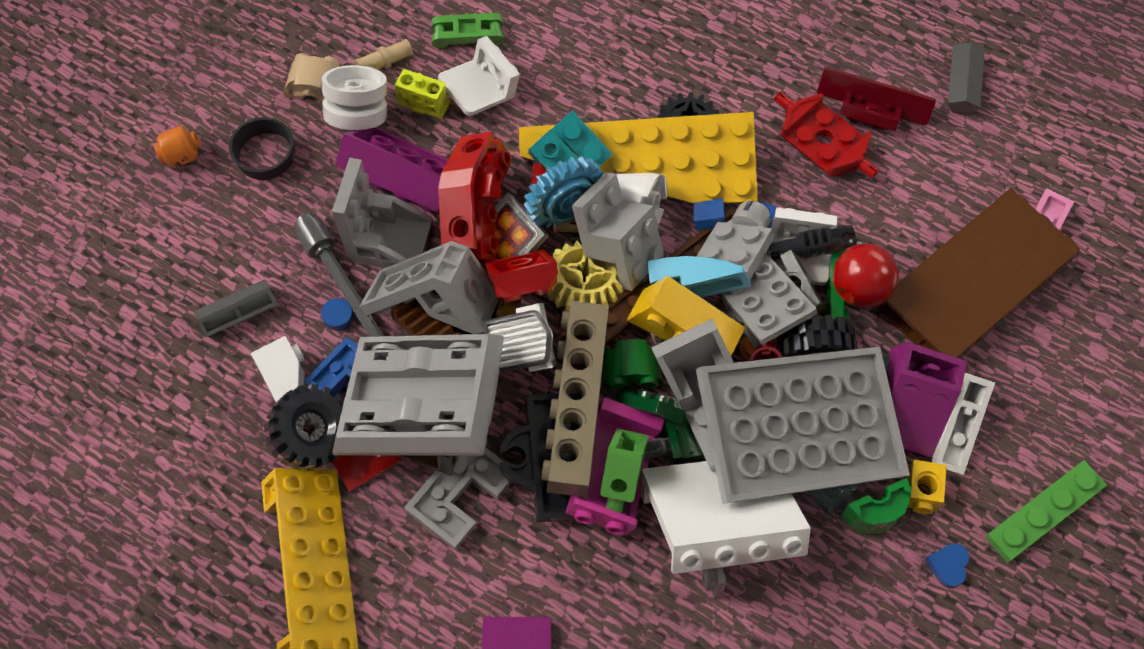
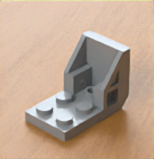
[332,158,434,268]
[359,241,500,334]
[652,319,734,472]

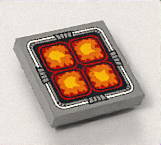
[495,193,549,260]

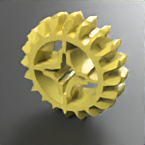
[547,241,624,312]

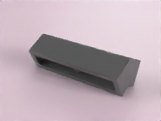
[948,42,985,115]
[194,279,278,338]

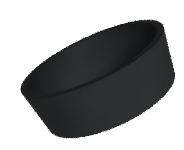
[229,117,294,180]

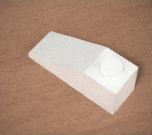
[251,336,305,431]
[932,373,995,475]

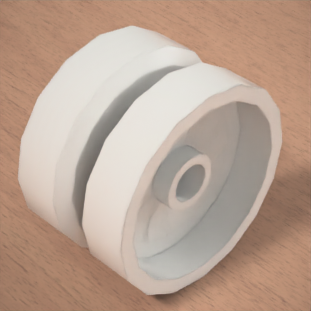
[321,65,387,130]

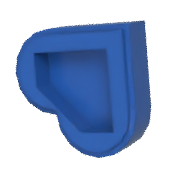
[925,543,969,589]

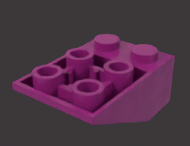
[886,342,967,458]

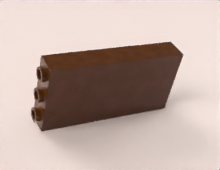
[877,188,1080,359]

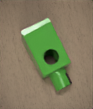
[600,428,649,514]

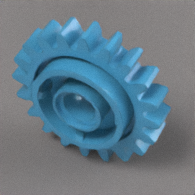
[524,156,604,228]

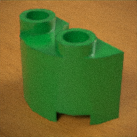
[601,339,664,390]
[841,478,911,535]

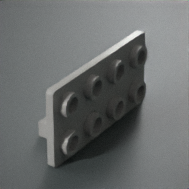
[719,253,817,348]

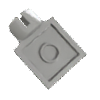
[696,200,775,280]

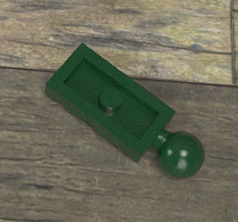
[615,388,686,423]

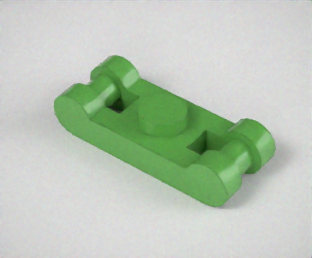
[431,13,504,48]

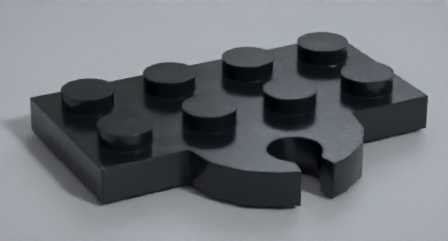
[498,393,583,523]

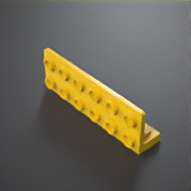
[261,468,359,649]

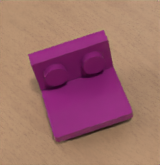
[482,617,551,649]

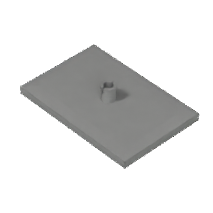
[696,347,910,504]

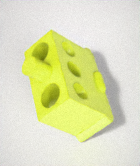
[394,69,451,119]

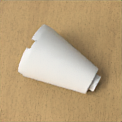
[602,173,667,225]

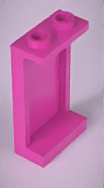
[566,397,664,536]

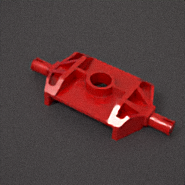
[773,91,880,179]

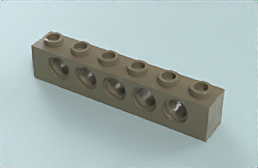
[541,301,609,497]

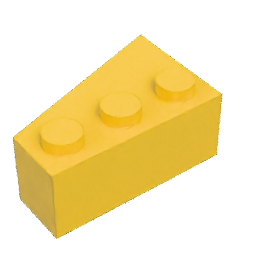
[626,276,745,356]

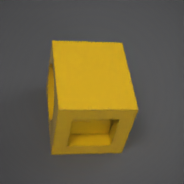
[906,459,947,514]

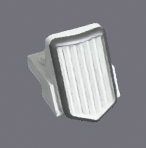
[483,303,557,373]

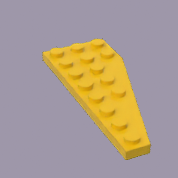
[519,112,758,204]

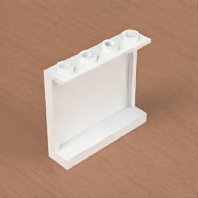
[641,461,811,574]

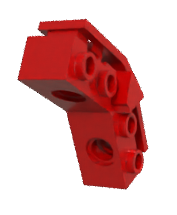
[438,131,511,263]

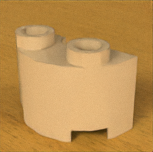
[284,53,340,101]

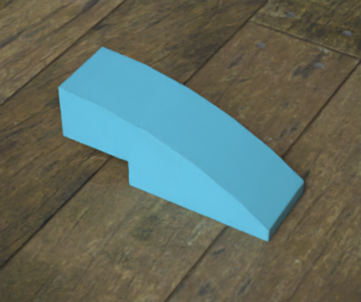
[648,256,751,298]

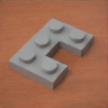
[404,447,511,551]

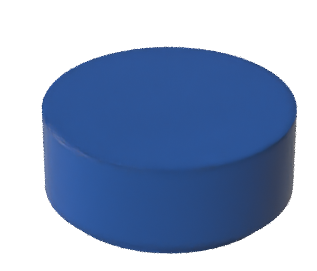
[321,298,354,331]

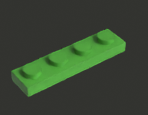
[985,460,1107,563]

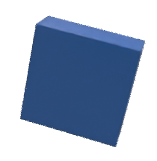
[694,198,726,231]

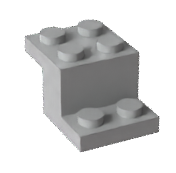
[572,172,664,291]

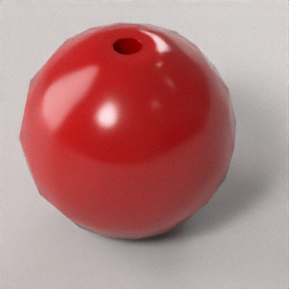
[832,244,899,308]

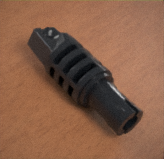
[769,225,857,262]

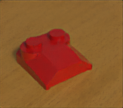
[484,249,558,302]

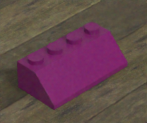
[335,127,448,213]

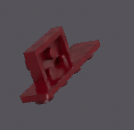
[817,67,936,131]

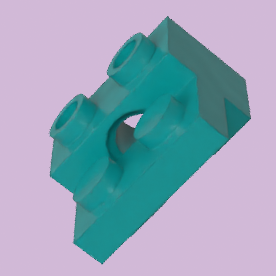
[528,110,613,171]

